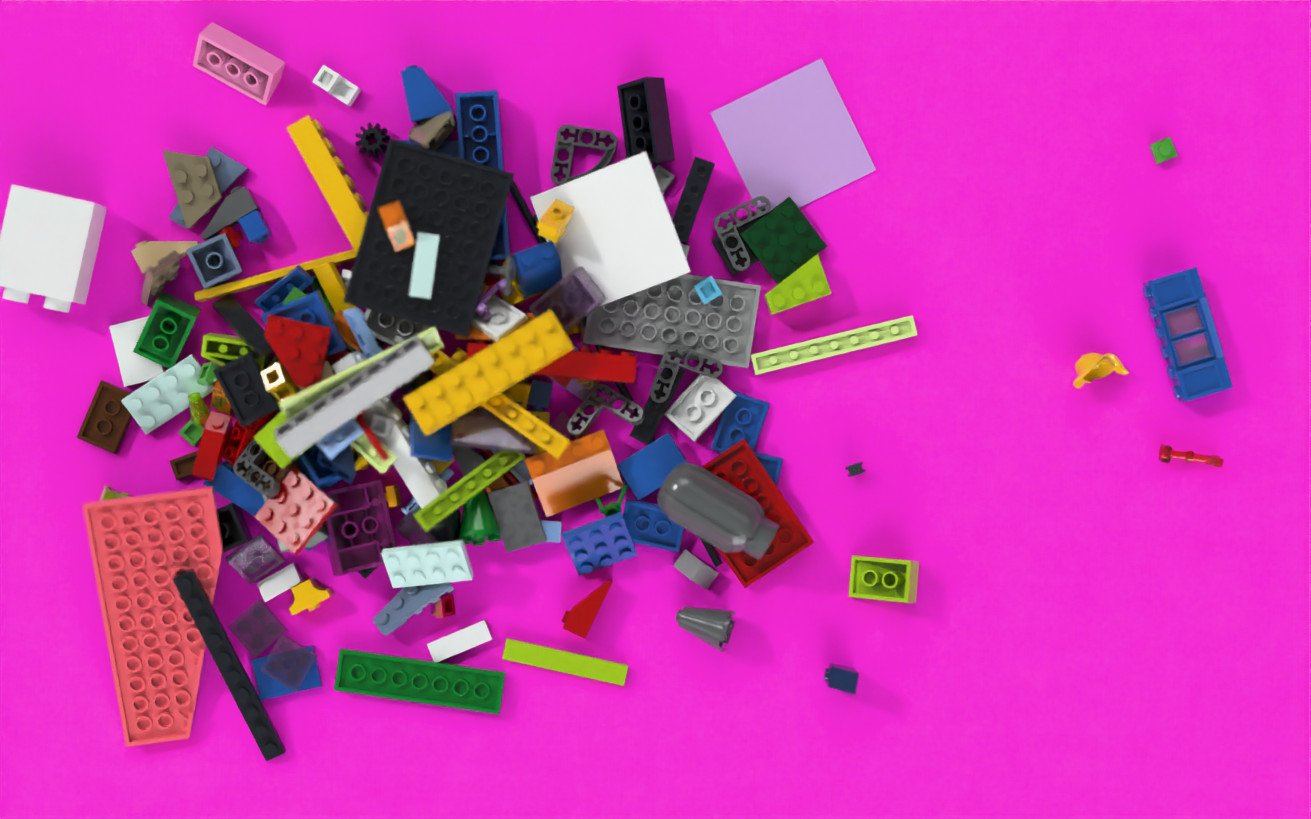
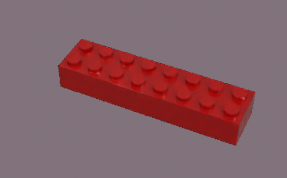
[466,339,639,384]

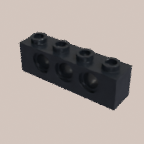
[672,157,715,245]

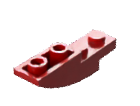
[222,412,275,466]

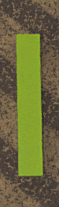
[413,440,526,532]
[502,638,629,686]

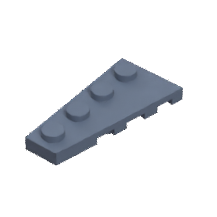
[169,147,248,230]
[372,582,455,636]

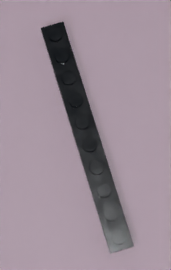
[172,568,286,761]

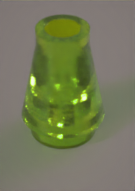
[188,392,210,425]

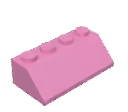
[192,22,286,105]

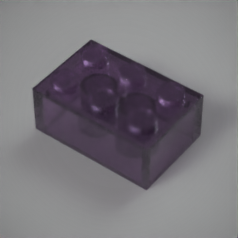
[528,266,608,333]

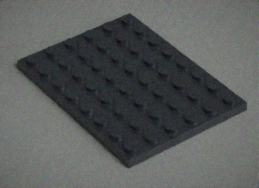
[343,138,514,337]

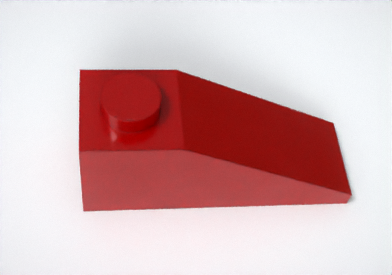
[192,411,233,482]
[561,579,613,639]

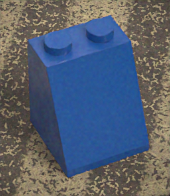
[400,65,457,125]

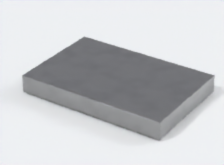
[488,481,547,552]

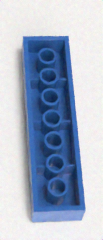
[455,90,511,261]

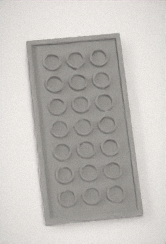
[583,274,761,368]

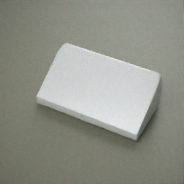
[257,563,304,602]

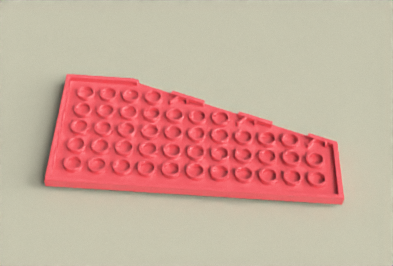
[83,486,223,747]

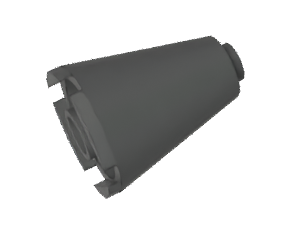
[676,607,736,652]

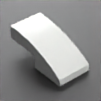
[312,64,361,107]

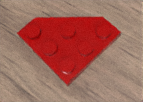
[264,315,332,389]

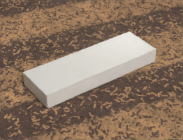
[427,620,493,662]

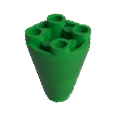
[459,489,501,546]

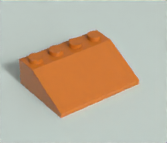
[524,429,624,517]

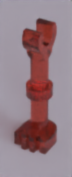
[1159,444,1224,467]

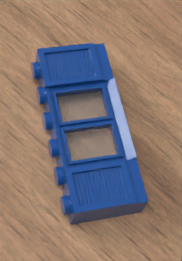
[1142,267,1233,402]

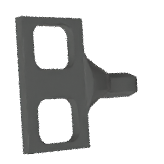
[487,254,516,296]

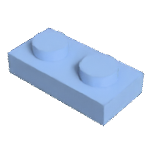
[316,419,363,460]

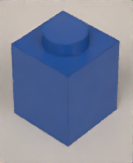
[238,210,272,245]

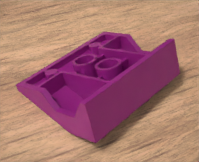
[324,479,397,576]

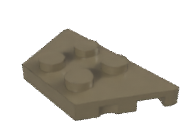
[162,150,223,229]
[141,251,181,306]

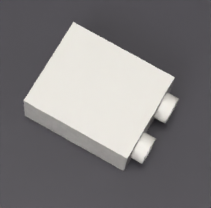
[0,184,107,313]

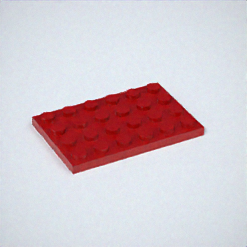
[701,438,814,588]

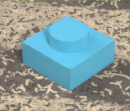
[693,276,722,304]

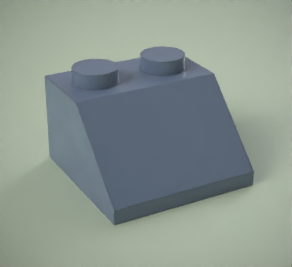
[186,233,243,289]

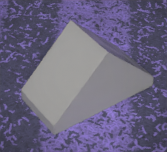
[673,549,719,590]

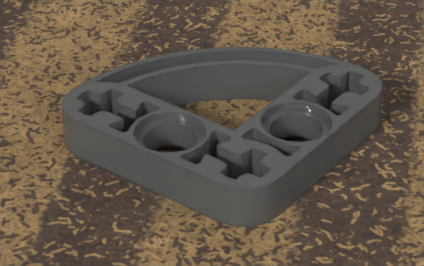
[551,125,617,186]

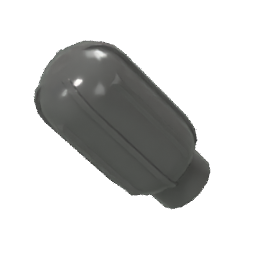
[657,463,779,560]

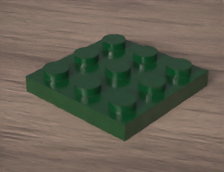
[740,196,827,285]

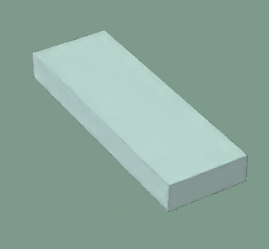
[409,232,440,299]

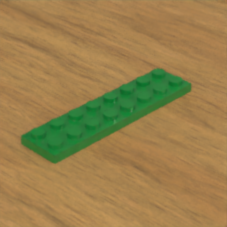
[334,648,506,714]

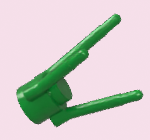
[595,482,628,517]

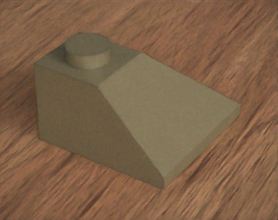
[408,112,456,151]

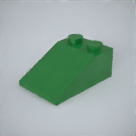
[133,291,202,369]

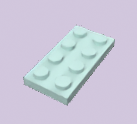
[121,354,215,435]
[381,540,474,588]

